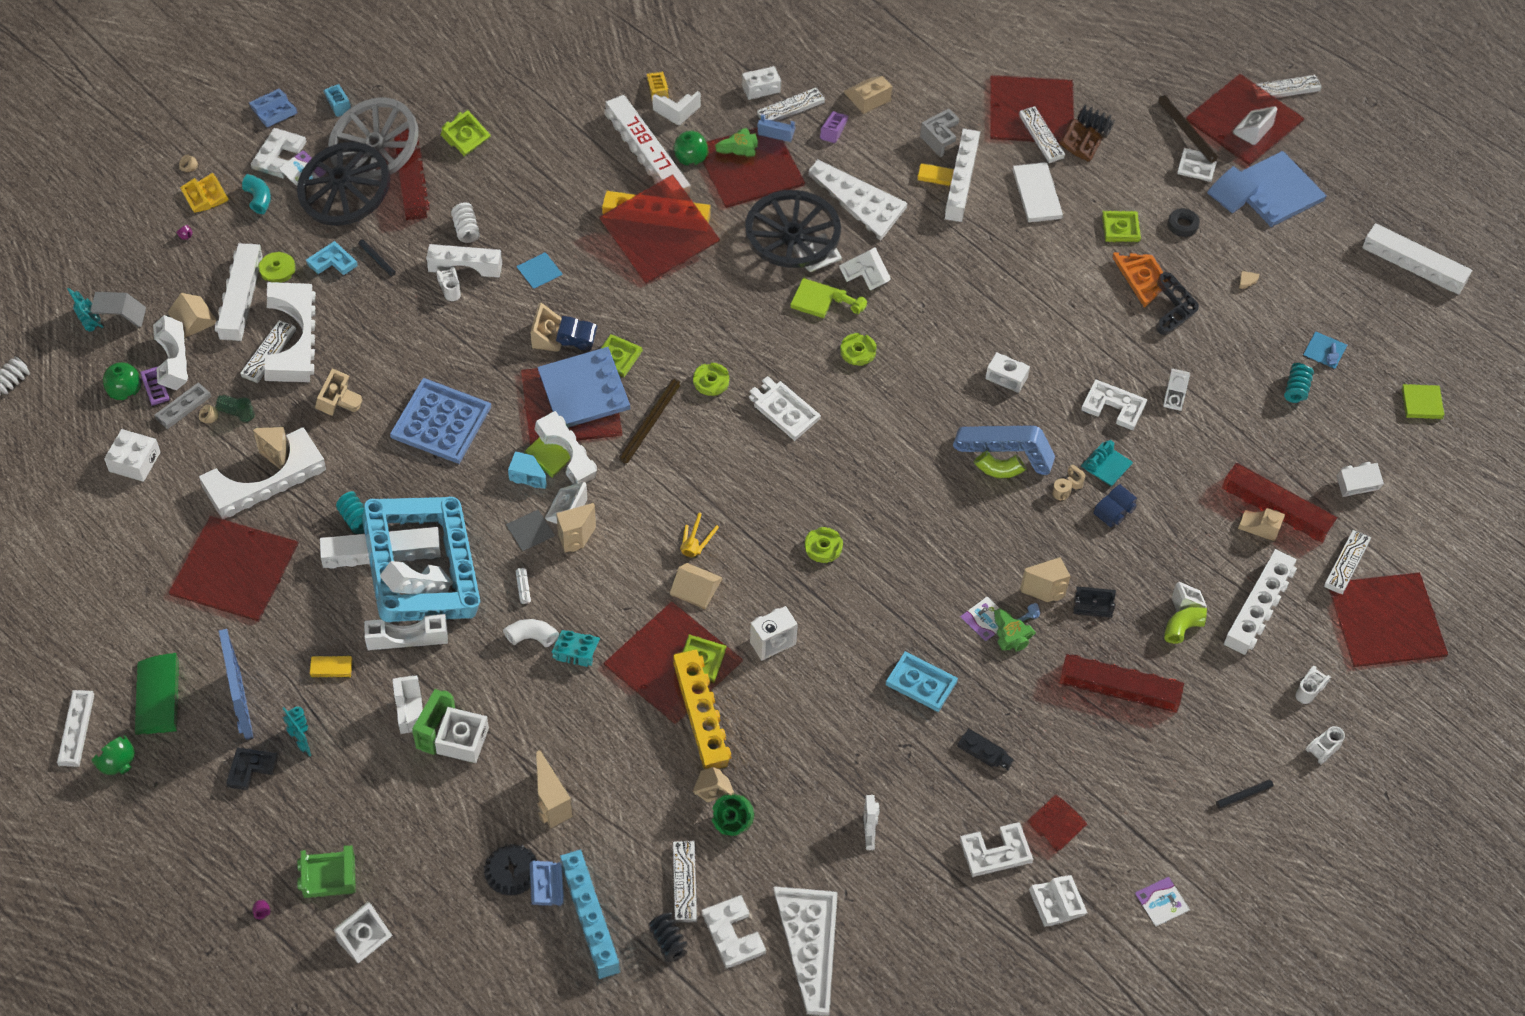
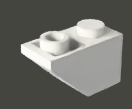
[1163,368,1190,411]

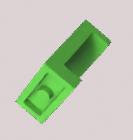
[412,689,455,755]
[297,845,356,898]

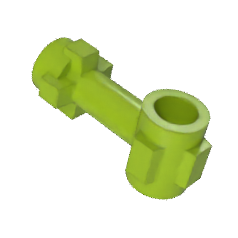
[833,289,867,314]

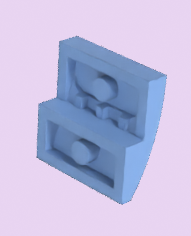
[249,89,297,127]
[1208,166,1259,214]

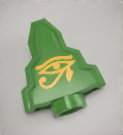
[715,128,758,156]
[994,608,1036,651]

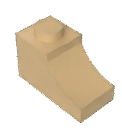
[1238,508,1285,541]

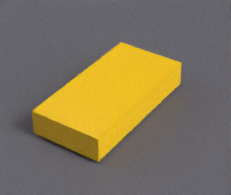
[918,164,954,186]
[310,656,353,677]

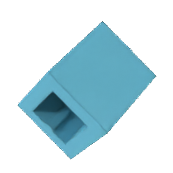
[508,452,547,489]

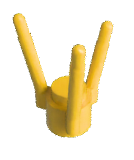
[680,512,719,558]

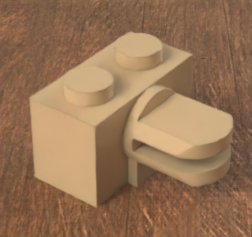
[315,368,362,416]

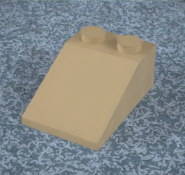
[536,750,572,829]

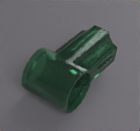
[215,395,255,422]

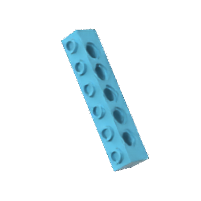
[561,849,620,979]

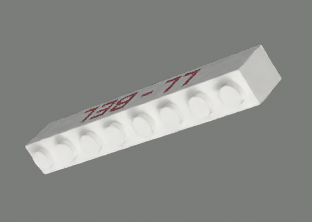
[605,95,691,201]

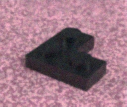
[226,747,278,790]

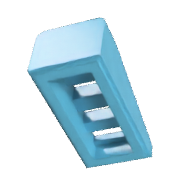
[323,85,351,117]

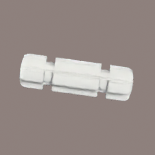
[516,568,531,604]

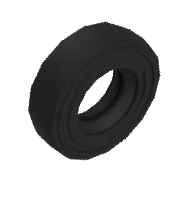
[1168,208,1200,237]

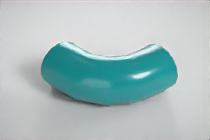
[242,174,271,215]

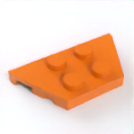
[1112,252,1169,307]

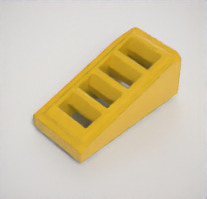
[647,72,669,101]

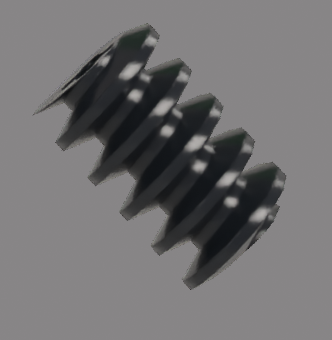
[1077,104,1115,137]
[648,913,688,962]

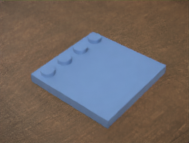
[1241,151,1326,227]
[538,347,631,428]
[390,378,491,464]
[219,629,254,740]

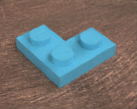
[306,241,358,275]

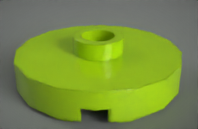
[259,252,296,283]
[840,333,877,366]
[693,363,730,396]
[804,527,843,563]

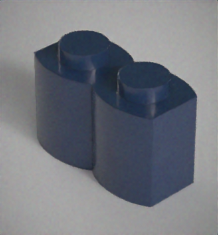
[556,316,598,351]
[1093,484,1137,528]

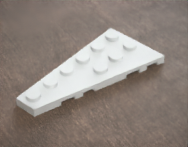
[809,160,907,241]
[774,887,837,1016]

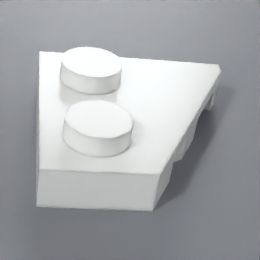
[863,795,879,850]

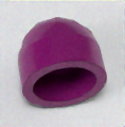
[176,224,192,240]
[252,900,271,919]

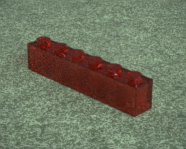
[394,129,430,221]
[1222,462,1338,543]
[1059,654,1184,713]

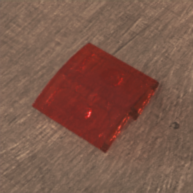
[1027,795,1088,851]

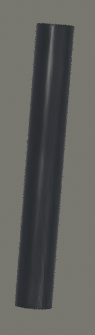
[358,239,396,277]
[1216,779,1273,809]

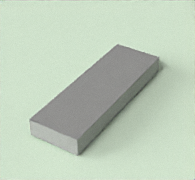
[154,383,211,429]

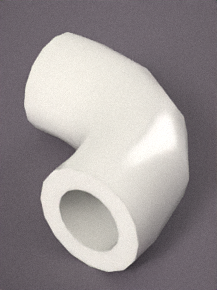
[503,619,559,647]

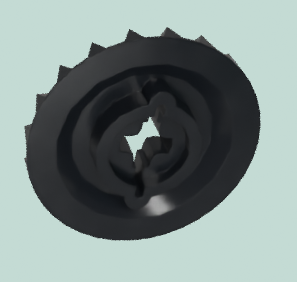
[484,843,538,896]

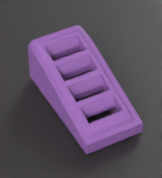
[820,111,849,143]
[140,367,170,406]

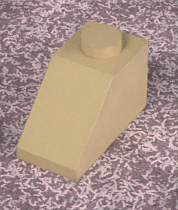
[693,767,734,802]

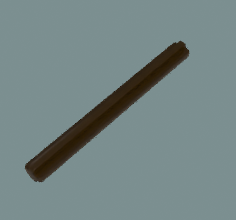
[1158,95,1218,163]
[619,379,680,464]

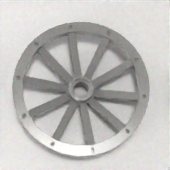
[328,98,418,180]

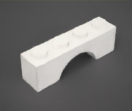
[427,244,502,277]
[153,315,188,390]
[535,411,597,485]
[380,561,453,594]
[364,614,448,650]

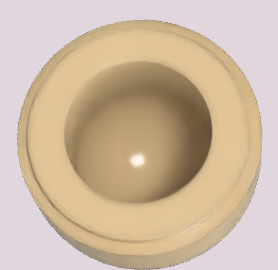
[179,155,198,172]
[199,404,218,423]

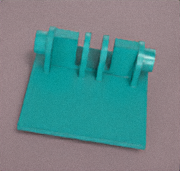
[67,288,103,332]
[1081,440,1133,487]
[552,630,600,667]
[282,706,311,757]

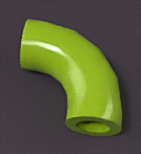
[974,451,1027,479]
[1164,607,1207,644]

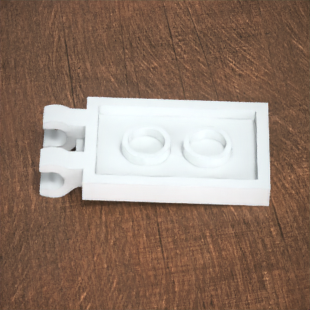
[748,376,821,441]

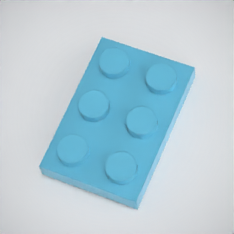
[886,651,958,712]

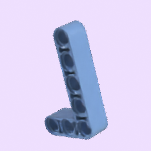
[953,426,1055,475]

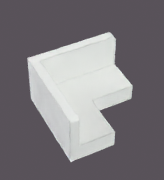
[653,91,701,126]
[839,248,891,290]
[393,676,423,734]

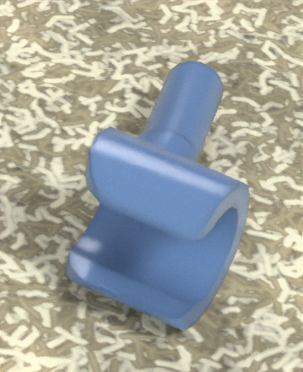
[1326,343,1339,365]
[1018,603,1040,622]

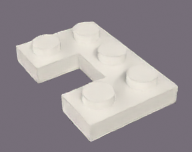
[251,128,306,178]
[1081,380,1147,430]
[960,822,1033,877]
[702,895,766,969]

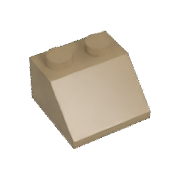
[844,76,892,114]
[556,503,596,553]
[1020,557,1070,602]

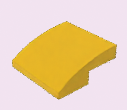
[180,173,229,213]

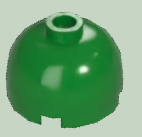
[673,131,708,166]
[102,362,142,400]
[91,735,135,775]
[712,794,754,836]

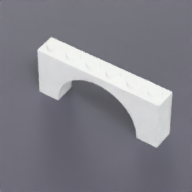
[265,282,315,382]
[199,427,326,520]

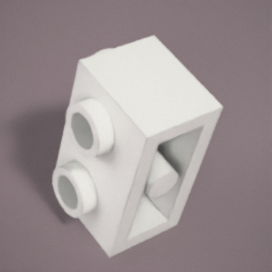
[742,66,781,100]
[1337,462,1384,497]

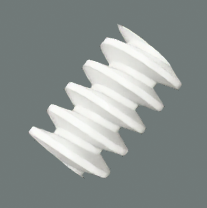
[451,203,480,243]
[0,356,30,395]

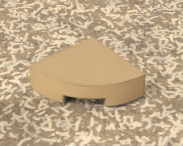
[1239,271,1260,289]

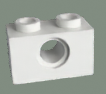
[985,352,1030,393]

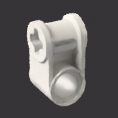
[436,266,461,301]
[1296,666,1331,704]
[1306,726,1345,764]

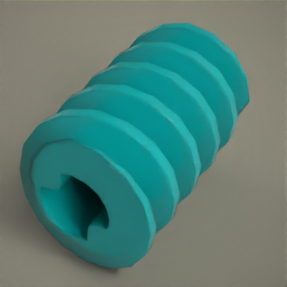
[1284,363,1314,403]
[336,491,364,535]

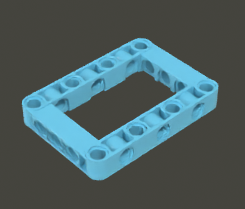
[362,497,480,622]

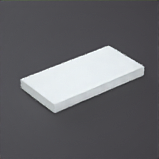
[1013,163,1063,222]

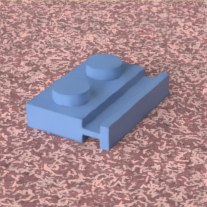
[530,861,564,906]

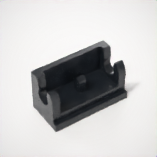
[1073,586,1116,618]

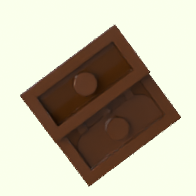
[1059,118,1103,162]

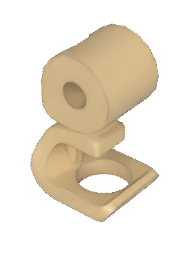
[1052,465,1085,501]

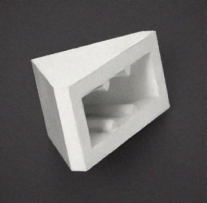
[1171,582,1207,612]

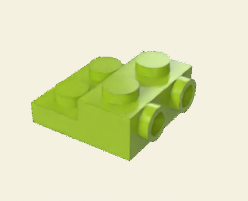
[440,110,491,157]

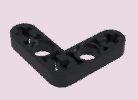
[1156,272,1199,335]

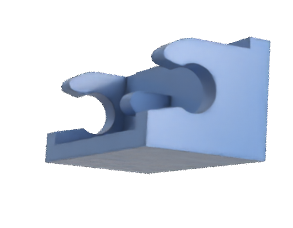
[758,114,795,142]

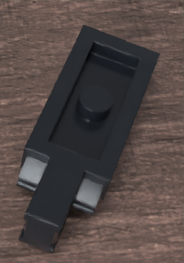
[957,728,1014,771]

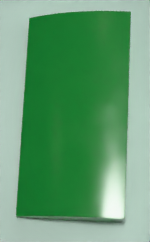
[135,653,179,735]

